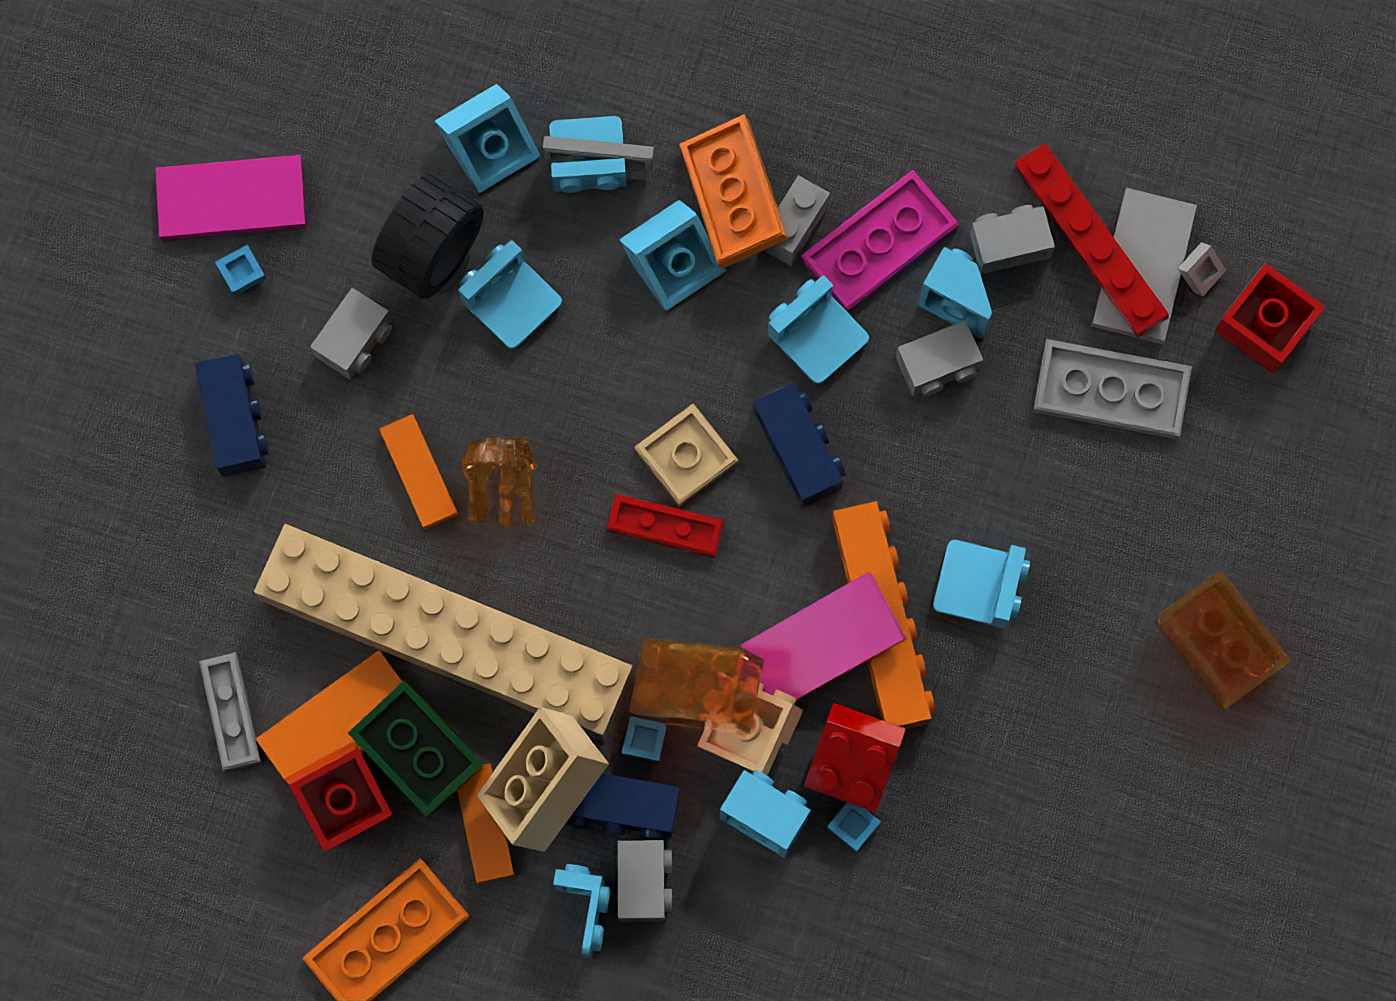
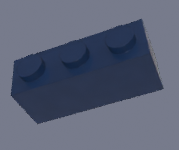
[195,353,270,477]
[753,383,846,508]
[565,774,680,840]

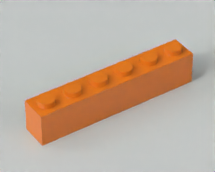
[832,501,936,729]

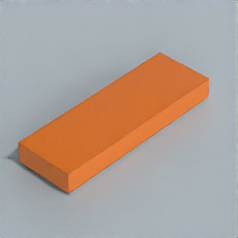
[379,414,458,530]
[457,763,515,884]

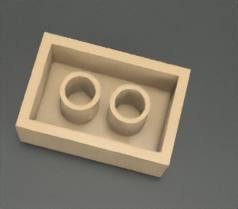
[477,707,609,852]

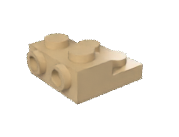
[697,676,803,775]

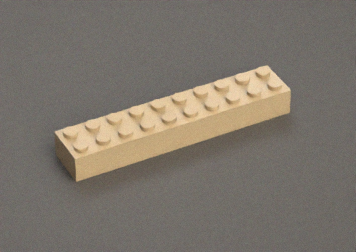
[254,524,634,742]

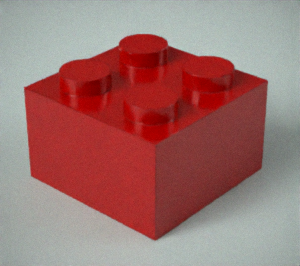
[1215,263,1325,375]
[804,703,906,813]
[284,742,393,852]

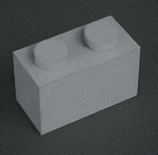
[763,175,830,266]
[969,205,1055,275]
[310,288,392,380]
[895,320,983,397]
[618,840,672,922]

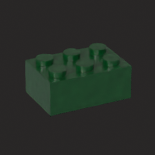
[348,680,484,819]

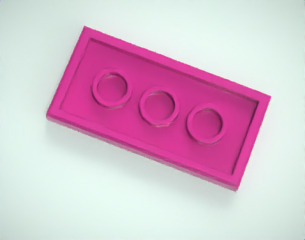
[156,155,307,241]
[800,170,959,312]
[741,572,907,701]

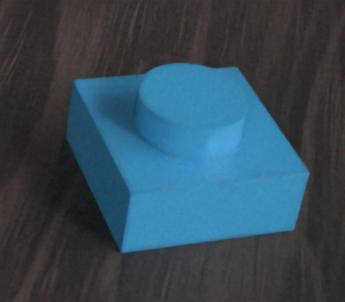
[215,245,266,297]
[622,716,667,763]
[826,802,881,852]

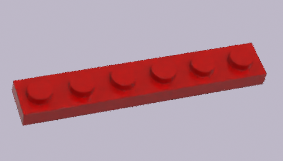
[1015,143,1169,338]

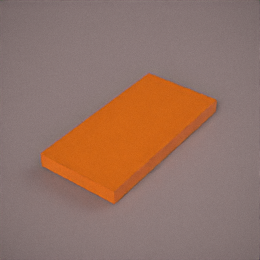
[679,114,788,269]
[256,650,402,780]
[302,858,470,1001]

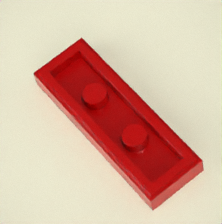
[606,494,724,558]

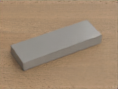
[543,136,654,172]
[199,652,262,772]

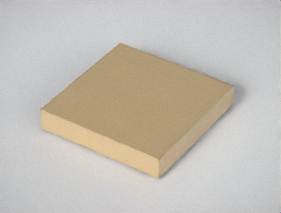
[634,404,738,507]

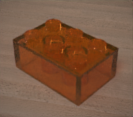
[1154,570,1291,712]
[629,638,764,734]

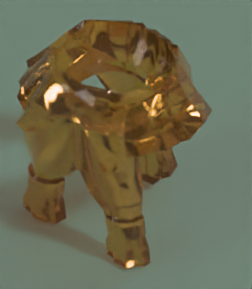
[461,436,538,528]

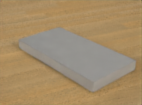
[1091,188,1197,344]
[1033,339,1192,439]

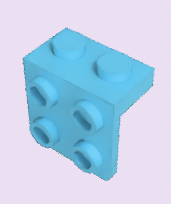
[549,116,627,193]
[458,240,562,350]
[768,275,869,385]
[933,540,1030,629]
[553,864,611,959]

